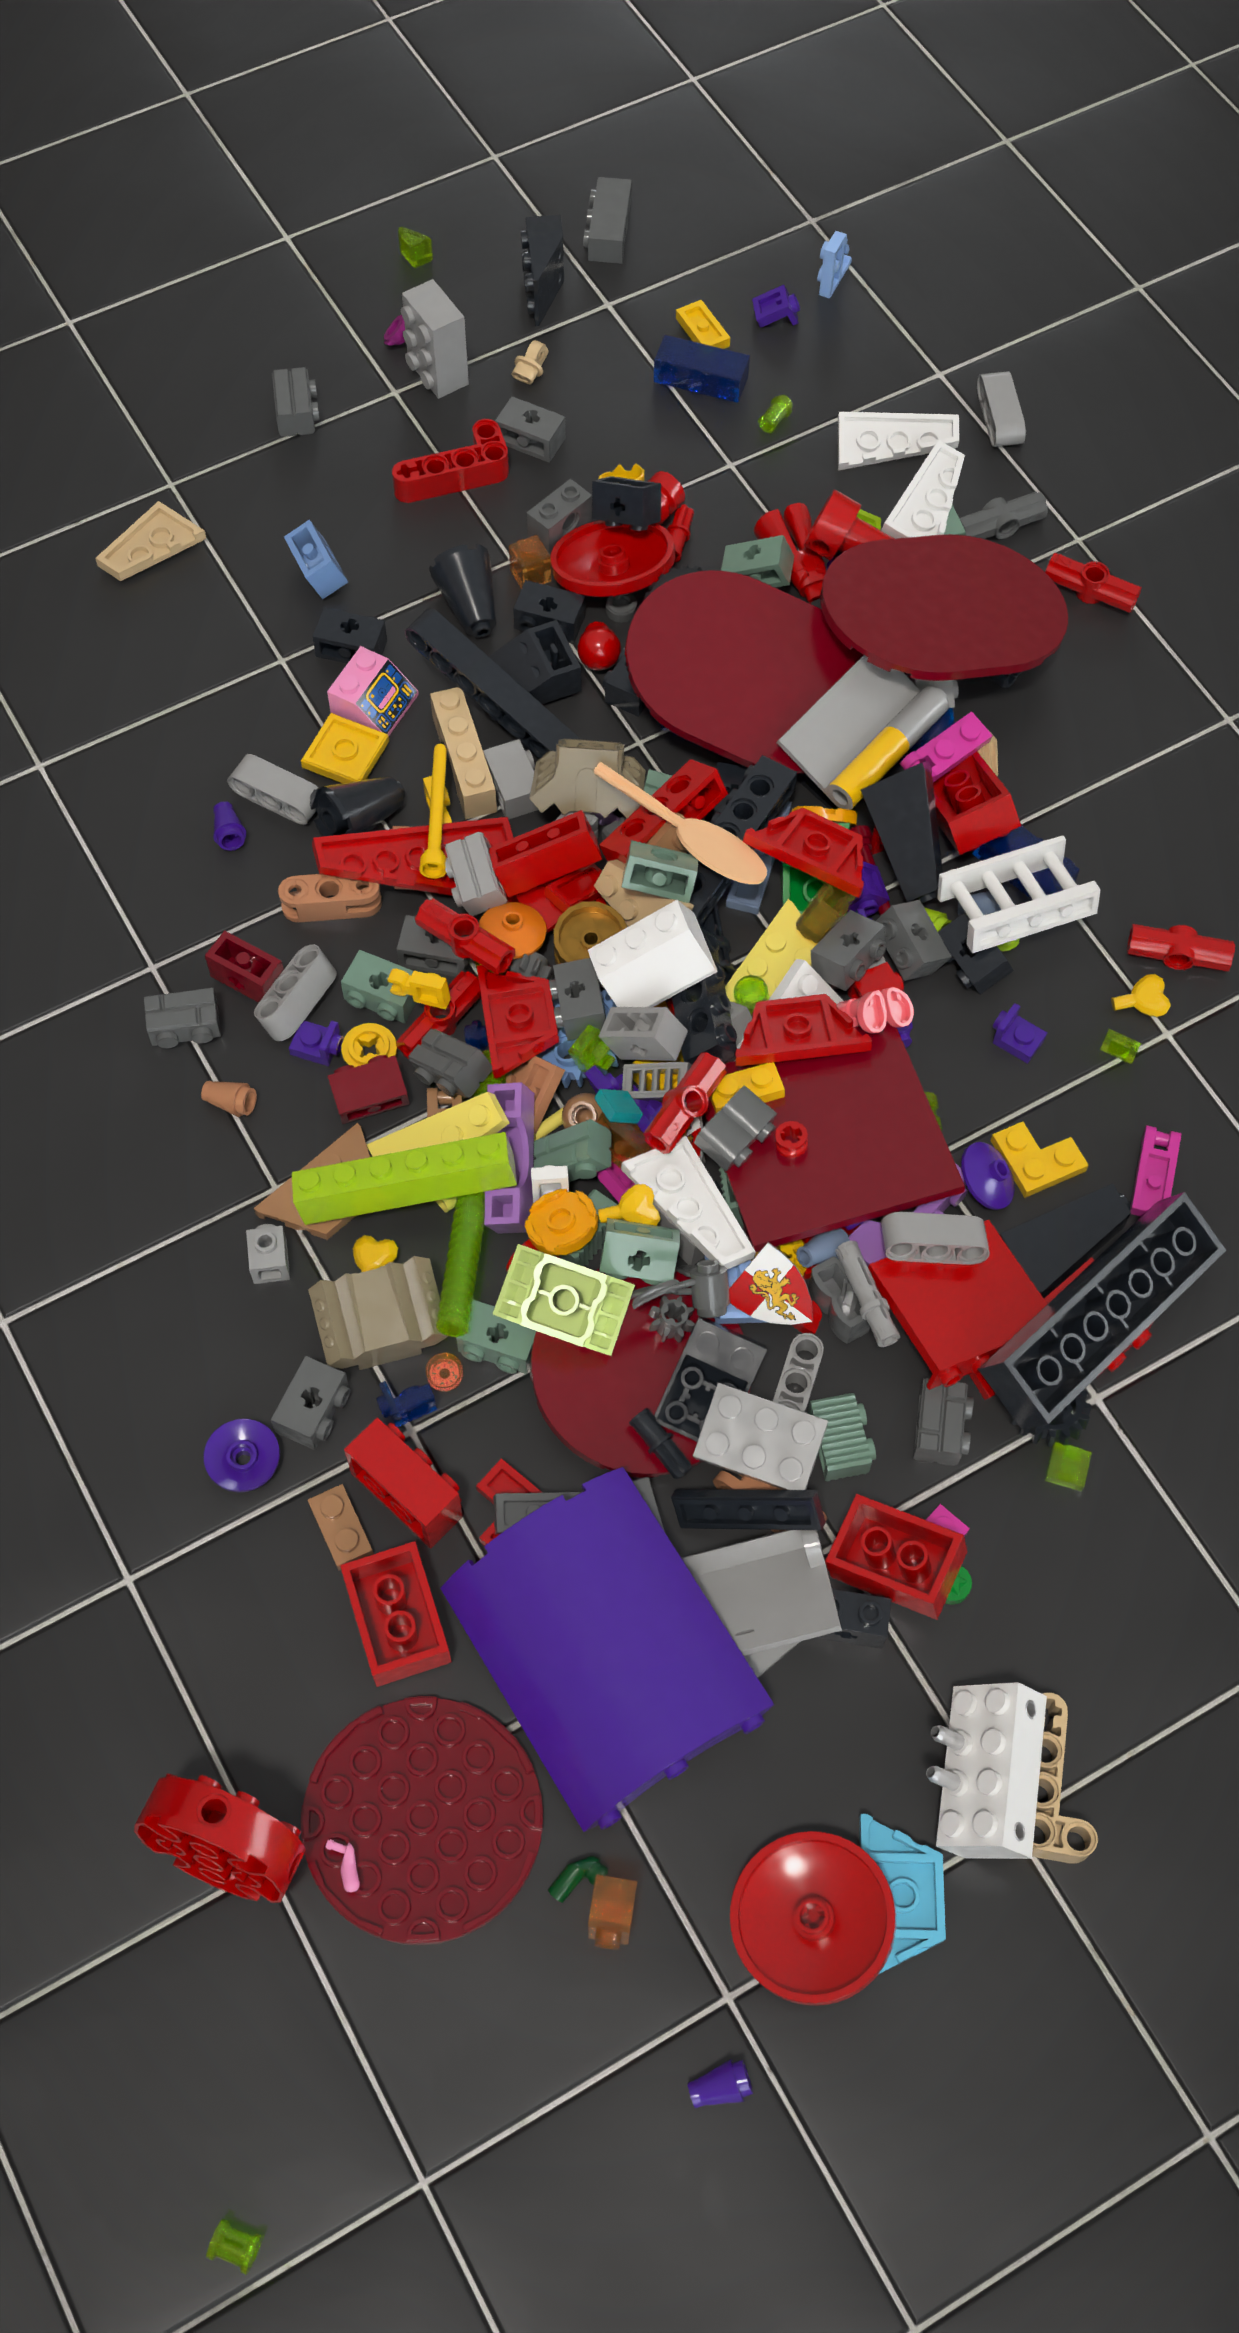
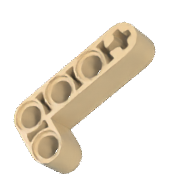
[1027,1693,1098,1863]

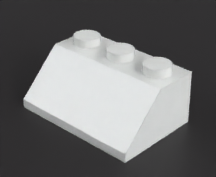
[588,900,718,1007]

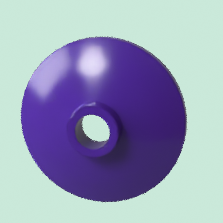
[961,1142,1015,1210]
[204,1419,280,1492]

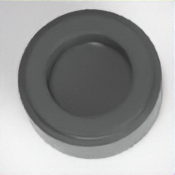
[606,593,637,623]

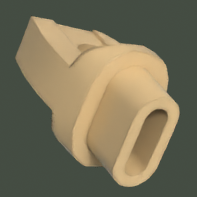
[511,340,549,385]

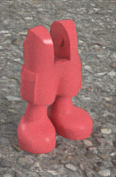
[837,987,914,1034]

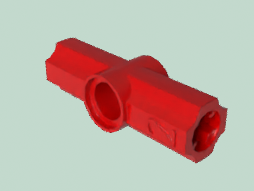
[1045,553,1142,613]
[415,898,515,975]
[1127,924,1235,972]
[396,971,481,1059]
[643,1052,727,1154]

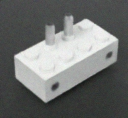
[926,1682,1047,1859]

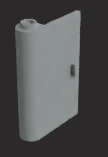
[681,1530,842,1656]

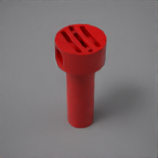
[803,489,895,561]

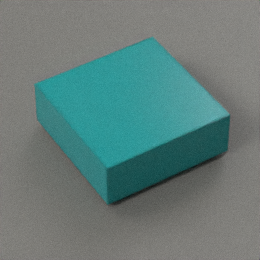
[594,1089,643,1124]

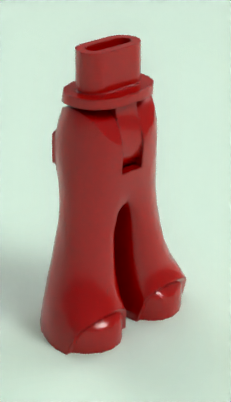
[754,503,827,604]

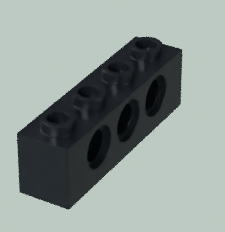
[672,927,737,1064]

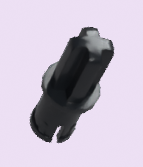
[629,1408,692,1479]

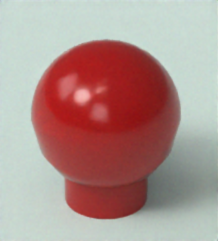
[577,621,621,671]

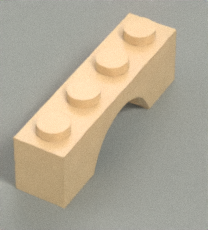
[430,687,497,820]

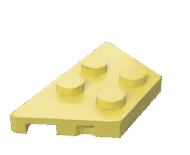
[725,899,819,1010]

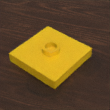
[301,713,389,783]

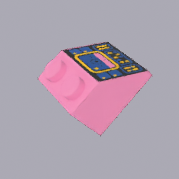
[327,646,419,736]

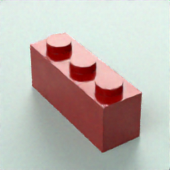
[489,810,602,898]

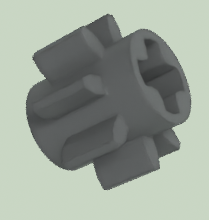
[509,952,552,980]
[648,1295,695,1343]

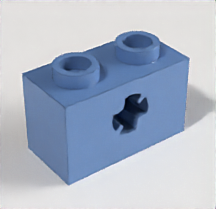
[284,519,348,599]

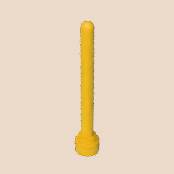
[419,744,447,879]

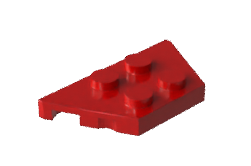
[743,807,864,898]
[477,965,559,1078]
[735,994,872,1067]

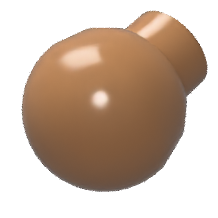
[562,1093,610,1129]

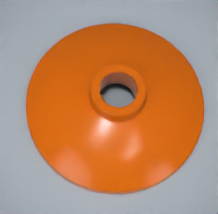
[479,902,546,959]

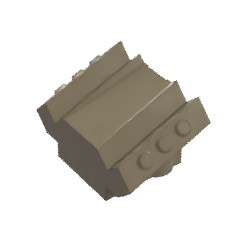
[529,738,646,819]
[308,1256,449,1370]

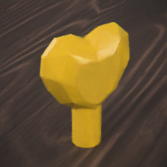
[1111,974,1171,1017]
[598,1184,661,1226]
[353,1235,398,1272]

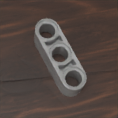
[977,371,1026,447]
[227,754,318,825]
[254,944,337,1041]
[881,1212,990,1265]
[773,1333,824,1413]

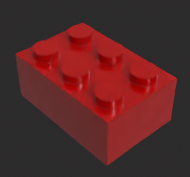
[933,751,1021,855]
[344,1417,463,1549]
[825,1494,968,1620]
[340,1541,452,1687]

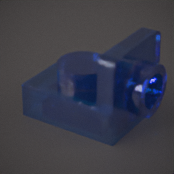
[376,1381,437,1427]

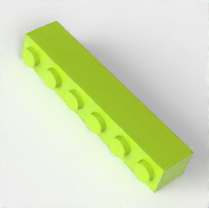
[292,1132,517,1225]

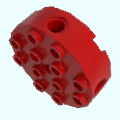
[134,1774,306,1903]

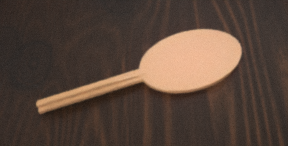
[594,762,767,884]

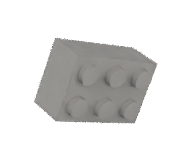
[401,279,469,399]
[693,1383,828,1490]

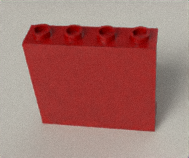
[868,1220,1048,1390]

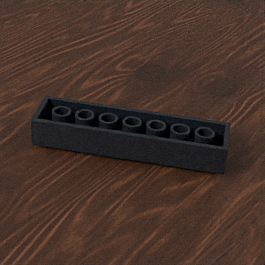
[978,1192,1226,1430]

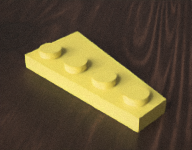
[367,1092,510,1157]

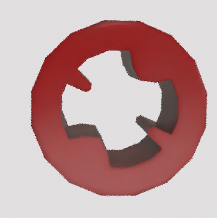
[775,1121,808,1158]

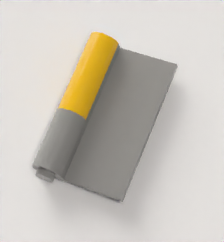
[776,655,949,810]

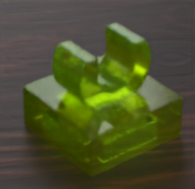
[568,1024,615,1072]
[1045,1442,1092,1491]

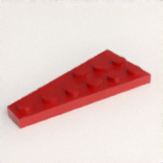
[312,817,520,903]

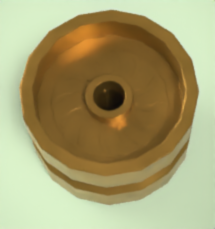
[554,901,627,987]

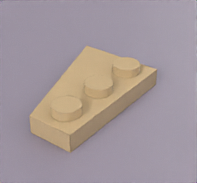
[96,501,206,581]
[594,860,694,927]

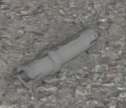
[835,1240,900,1347]

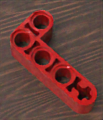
[392,419,509,503]

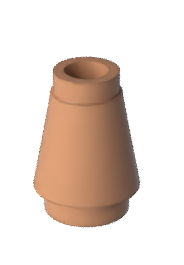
[201,1081,257,1117]

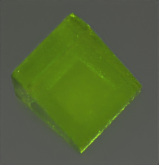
[398,227,433,268]
[1101,1029,1142,1064]

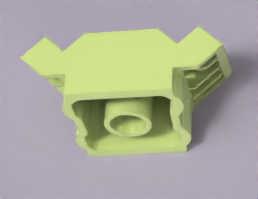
[493,1244,635,1356]

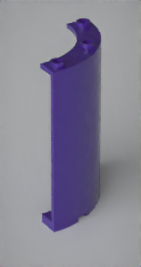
[440,1467,774,1832]

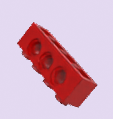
[599,759,728,864]

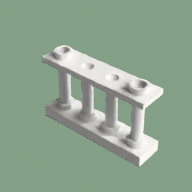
[937,835,1101,953]

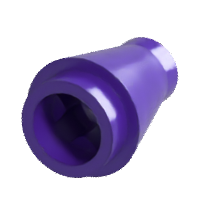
[213,802,246,851]
[687,2059,753,2108]

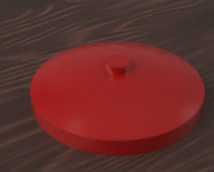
[550,520,675,597]
[730,1831,896,2006]

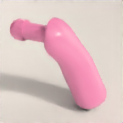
[325,1839,360,1893]

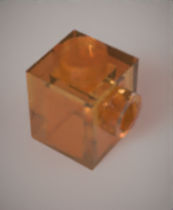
[509,534,551,589]

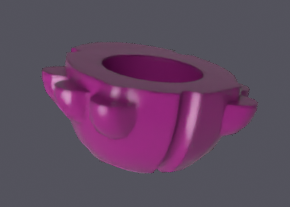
[384,315,405,346]

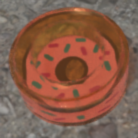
[426,1353,463,1392]

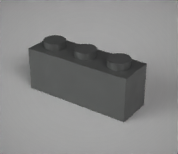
[583,177,632,264]

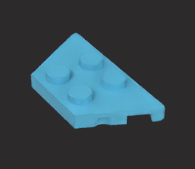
[859,1814,946,1974]

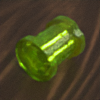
[206,2218,263,2275]

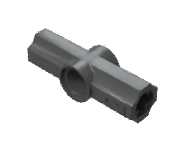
[959,492,1048,540]

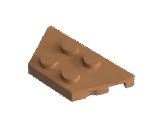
[254,1123,370,1240]

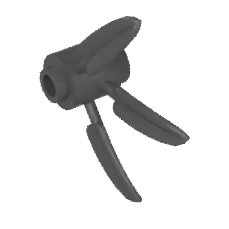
[630,1260,730,1318]

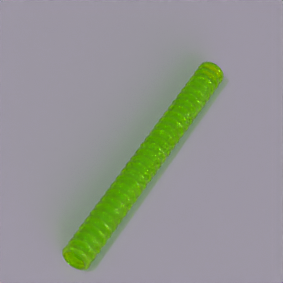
[436,1050,507,1337]

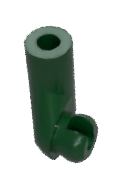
[548,1856,608,1903]

